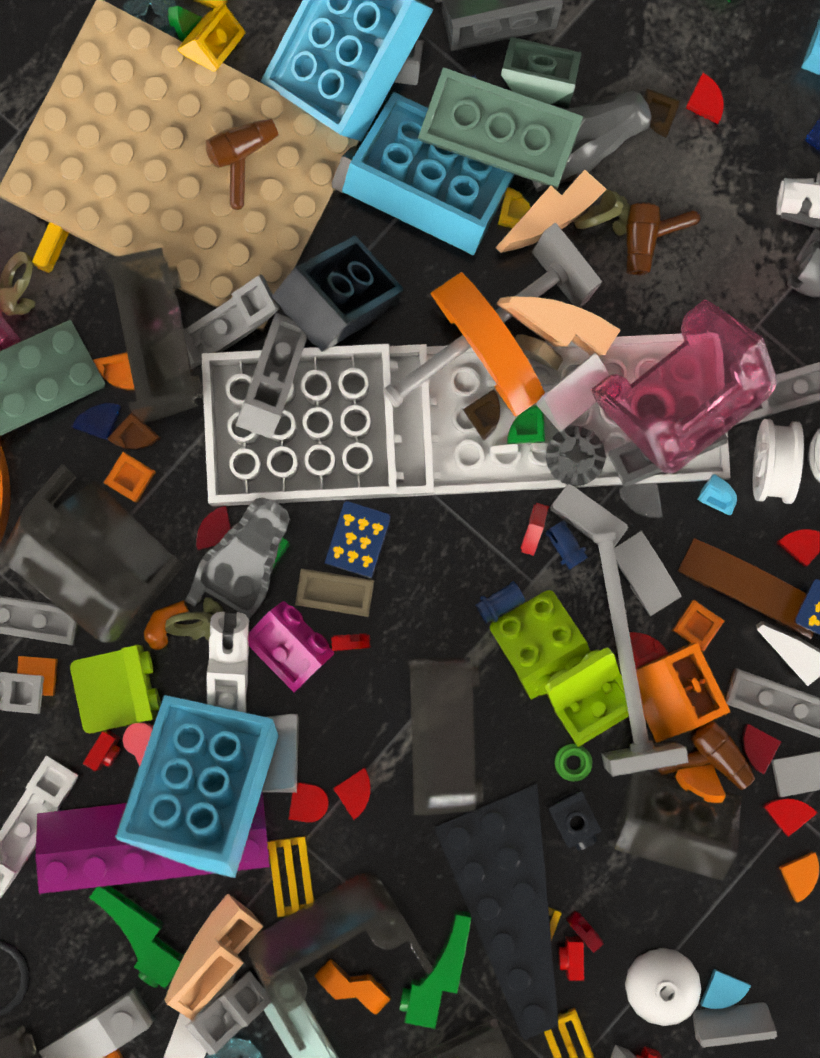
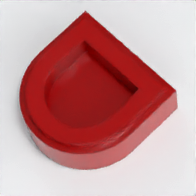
[288,782,329,823]

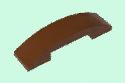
[677,538,814,640]

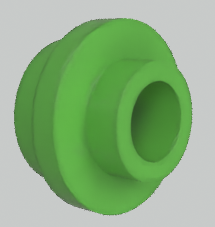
[555,744,592,781]

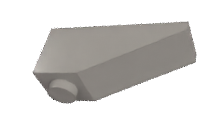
[235,313,307,439]
[39,988,155,1058]

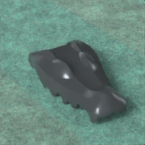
[532,91,651,192]
[185,497,290,619]

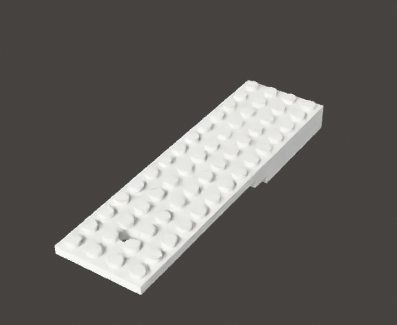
[201,331,731,507]

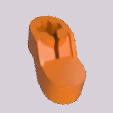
[315,959,392,1015]

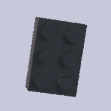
[272,235,405,352]

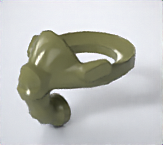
[574,190,630,236]
[0,252,36,316]
[165,597,224,641]

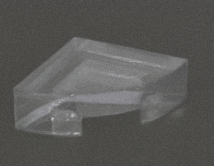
[619,483,663,518]

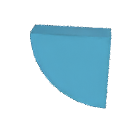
[698,474,737,515]
[700,969,751,1009]

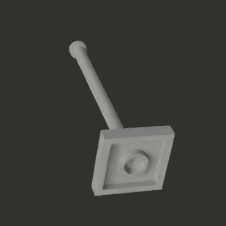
[383,223,602,407]
[593,532,689,776]

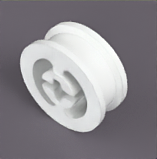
[752,419,804,504]

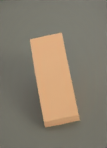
[496,170,607,253]
[497,297,620,355]
[165,894,263,1020]

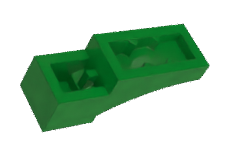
[90,885,184,989]
[399,910,471,1029]

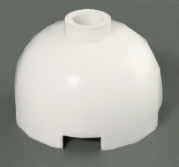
[625,948,701,1026]

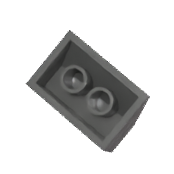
[442,0,563,51]

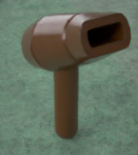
[206,119,279,210]
[626,202,701,275]
[657,721,755,790]

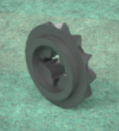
[546,426,606,486]

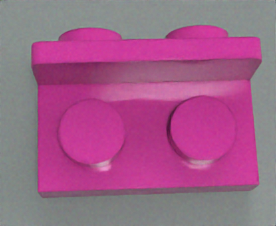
[248,601,334,692]

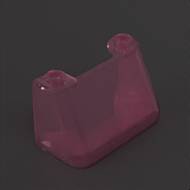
[591,299,777,474]

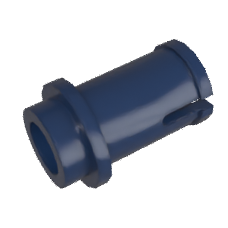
[545,520,588,570]
[475,581,526,623]

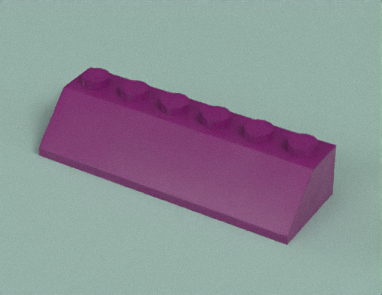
[36,792,270,894]

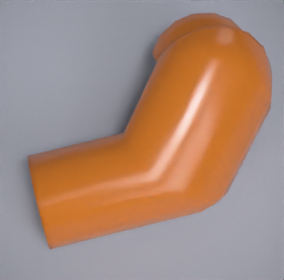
[144,600,189,650]

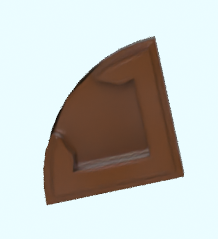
[107,412,161,450]

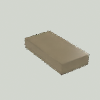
[295,569,374,617]

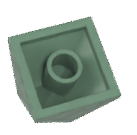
[501,37,581,108]

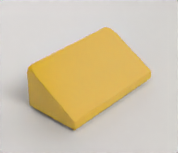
[177,3,246,72]

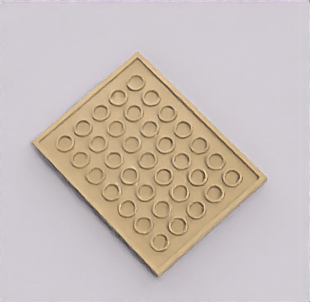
[0,0,359,332]

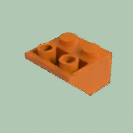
[636,643,731,742]

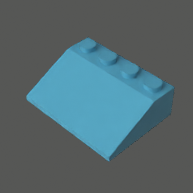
[260,0,433,141]
[342,92,515,255]
[116,695,279,878]

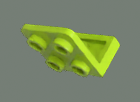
[490,590,591,700]
[70,645,161,733]
[545,648,629,747]

